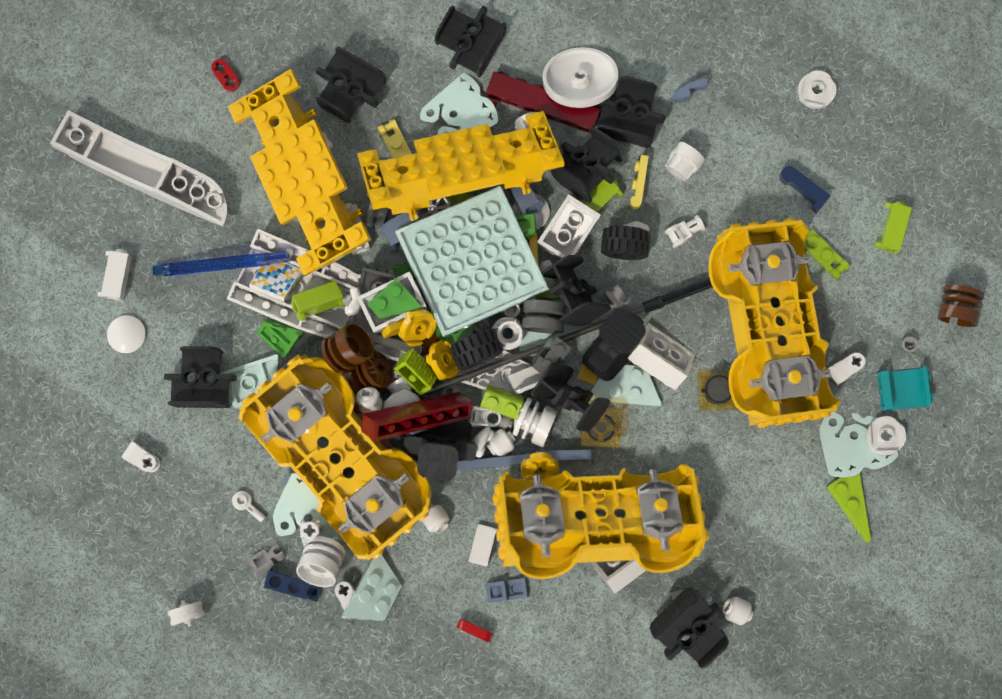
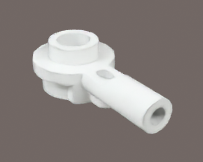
[232,491,266,522]

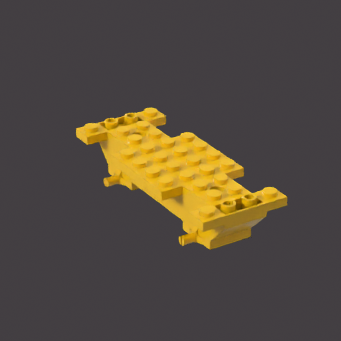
[228,69,371,276]
[357,111,564,221]

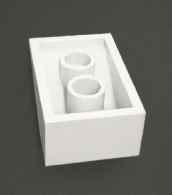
[537,194,601,260]

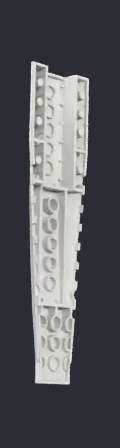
[227,229,531,396]

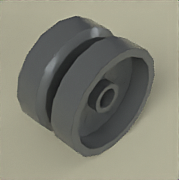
[522,300,566,334]

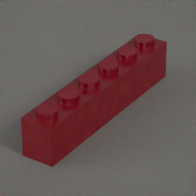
[486,71,600,134]
[361,392,473,441]

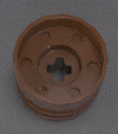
[937,285,985,327]
[321,323,374,374]
[342,350,394,398]

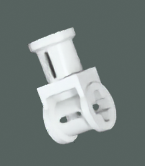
[664,215,705,248]
[300,520,320,540]

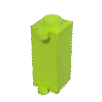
[581,180,624,213]
[874,202,912,254]
[291,281,344,321]

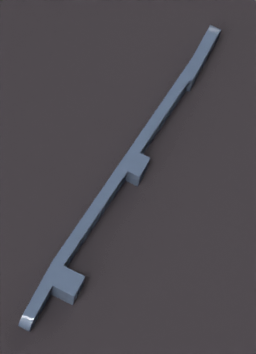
[284,450,594,484]

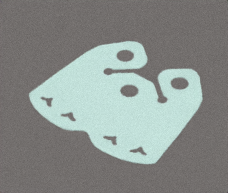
[420,73,498,135]
[819,412,898,477]
[273,473,338,548]

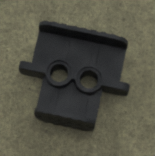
[435,5,507,78]
[316,46,386,123]
[596,76,666,148]
[550,126,623,203]
[542,255,611,326]
[582,309,646,381]
[164,346,237,408]
[531,364,610,432]
[403,420,477,480]
[650,588,729,669]

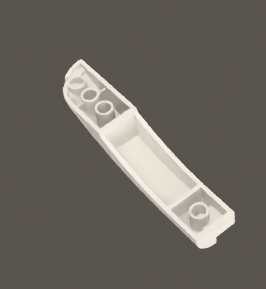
[50,110,227,227]

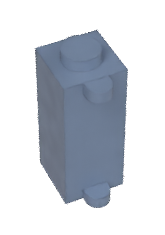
[508,185,545,215]

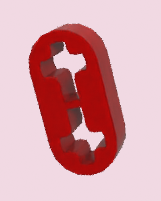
[211,59,240,92]
[456,618,493,643]

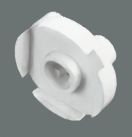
[798,71,836,109]
[866,416,906,456]

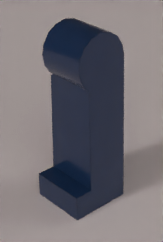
[779,166,830,213]
[263,570,322,602]

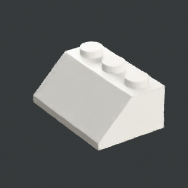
[357,272,428,335]
[627,323,696,390]
[591,560,646,594]

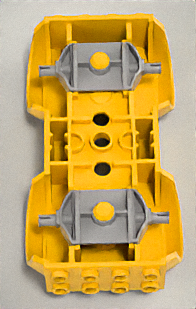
[708,218,841,428]
[239,354,431,560]
[493,464,709,579]

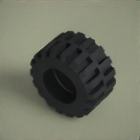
[601,225,651,260]
[450,329,503,370]

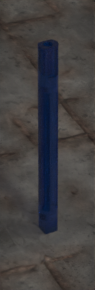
[153,251,291,277]

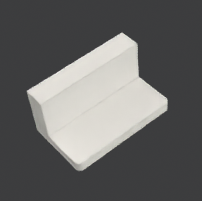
[507,366,542,394]
[468,524,497,567]

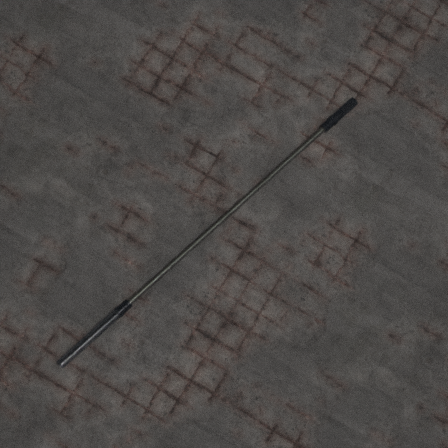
[319,277,713,439]

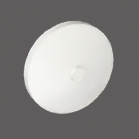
[543,47,619,108]

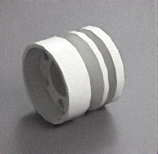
[512,398,558,447]
[296,536,346,587]

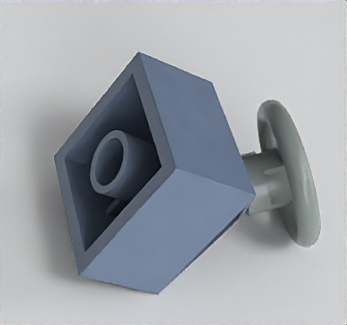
[367,201,421,252]

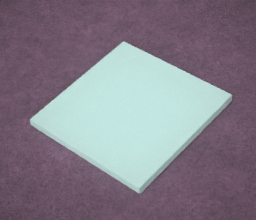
[395,186,549,337]

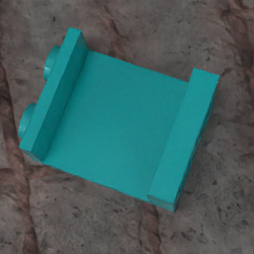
[877,367,934,411]

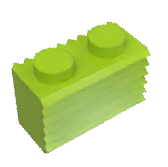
[393,348,437,395]
[480,384,524,420]

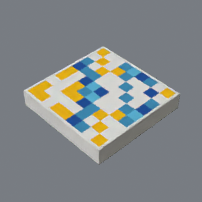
[249,256,302,302]

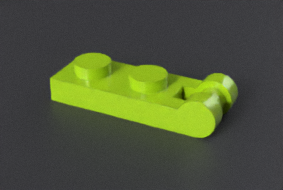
[805,229,850,280]

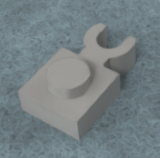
[248,544,285,576]

